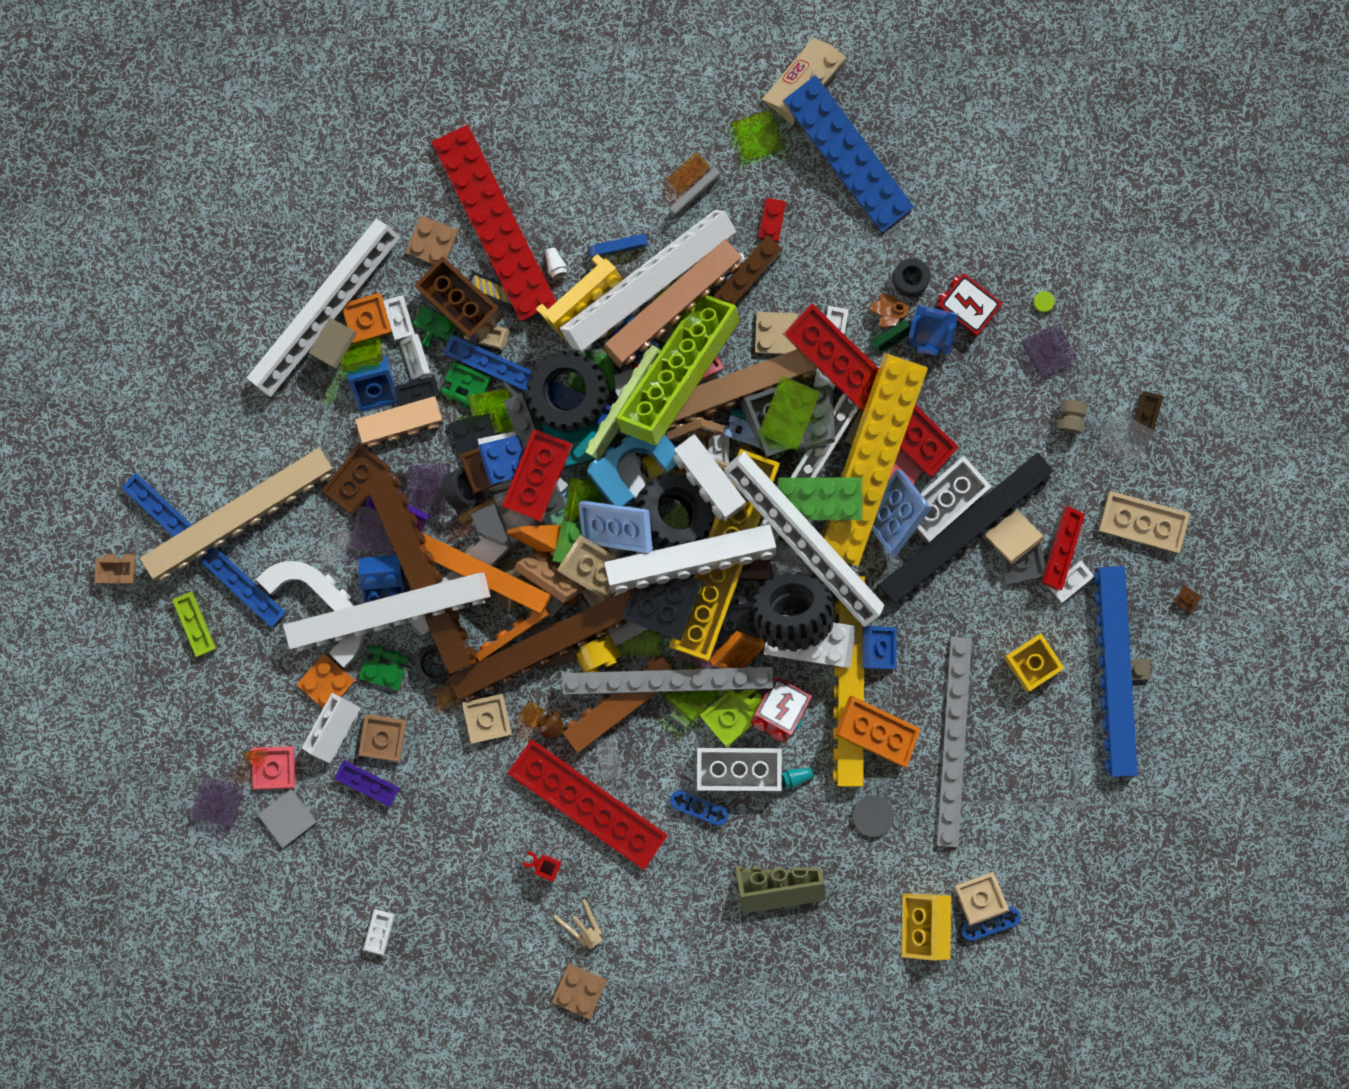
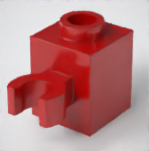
[523,851,563,882]

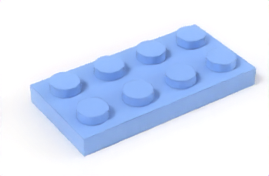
[579,501,652,553]

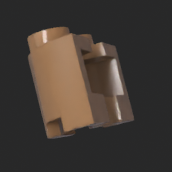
[94,554,136,585]

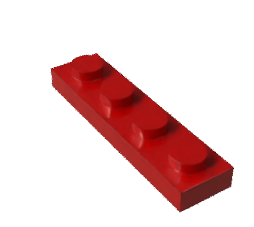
[1041,506,1085,591]

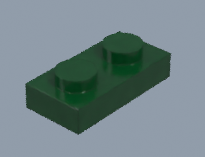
[871,320,910,356]

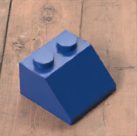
[347,356,398,412]

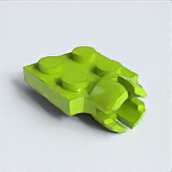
[700,689,763,748]

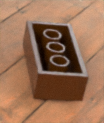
[414,256,505,345]

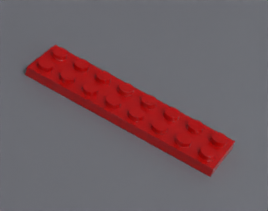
[507,739,668,870]

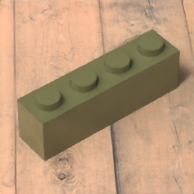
[735,866,826,914]

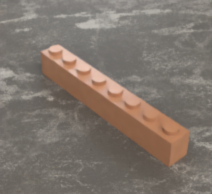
[603,239,742,368]

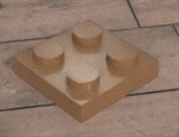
[405,215,459,265]
[666,417,724,444]
[358,714,407,762]
[552,963,607,1019]

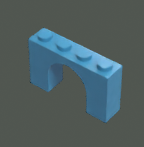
[587,434,679,507]

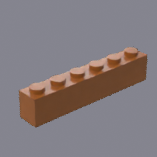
[563,656,672,753]

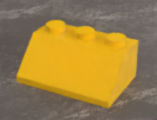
[902,894,951,961]

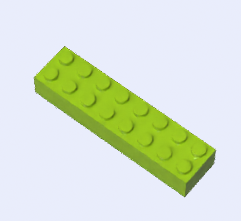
[616,295,740,446]

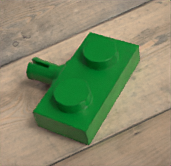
[413,306,457,348]

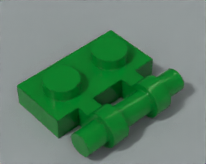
[439,361,491,410]
[359,645,409,690]

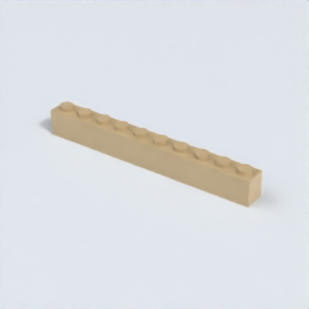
[140,448,334,582]

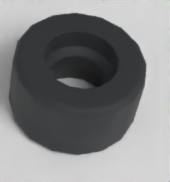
[892,258,930,297]

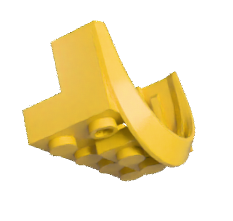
[536,254,623,342]

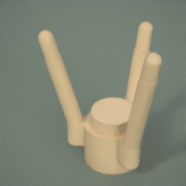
[553,899,603,950]

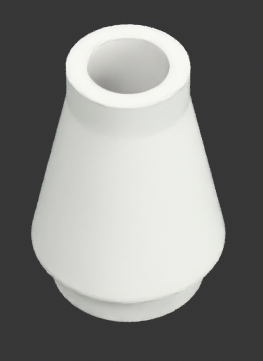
[545,248,568,280]

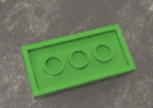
[778,477,863,520]

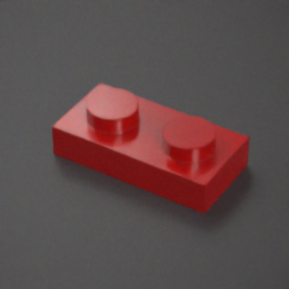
[759,198,786,242]

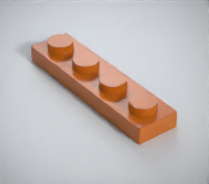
[476,607,551,661]

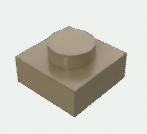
[1131,658,1151,680]

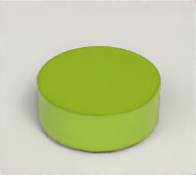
[1033,291,1055,313]

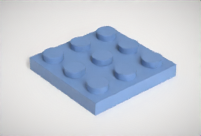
[871,469,932,557]

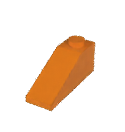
[507,525,561,556]

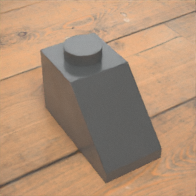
[471,504,513,548]

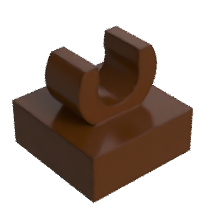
[1172,585,1202,614]

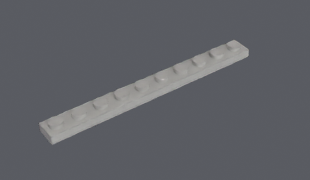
[937,637,972,847]
[562,667,773,695]

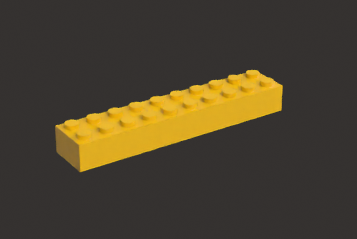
[821,353,928,566]
[669,449,780,662]

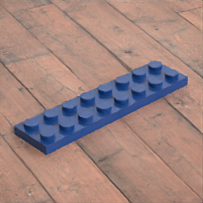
[782,75,914,232]

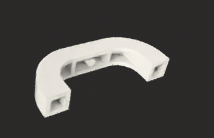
[256,561,364,668]

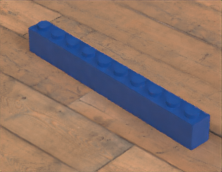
[1093,566,1138,777]

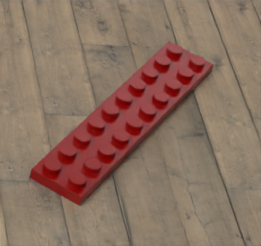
[431,124,557,323]
[783,303,959,477]

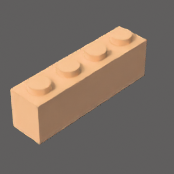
[355,396,444,447]

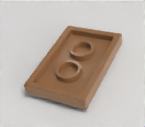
[514,551,586,603]

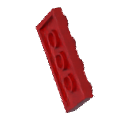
[502,429,573,522]

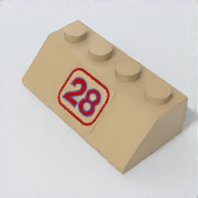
[762,38,846,125]

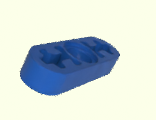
[588,234,648,258]
[670,790,728,825]
[961,907,1021,940]

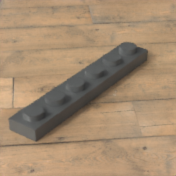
[504,393,567,516]

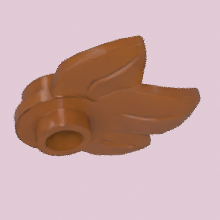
[868,294,910,328]

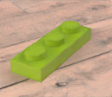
[172,592,217,657]

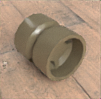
[1057,400,1088,434]

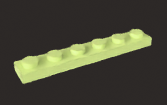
[585,345,661,461]

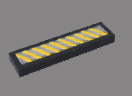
[468,270,542,321]

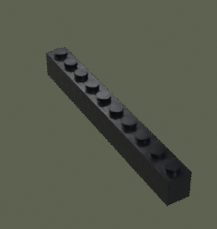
[877,452,1054,604]

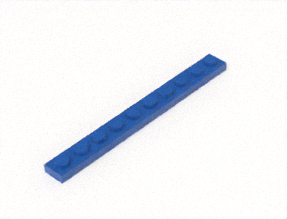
[443,335,628,436]
[121,473,287,628]

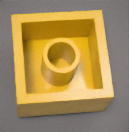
[1003,633,1065,692]

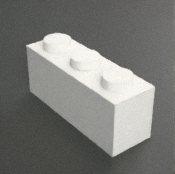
[302,693,360,763]

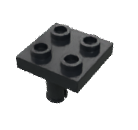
[720,602,760,647]

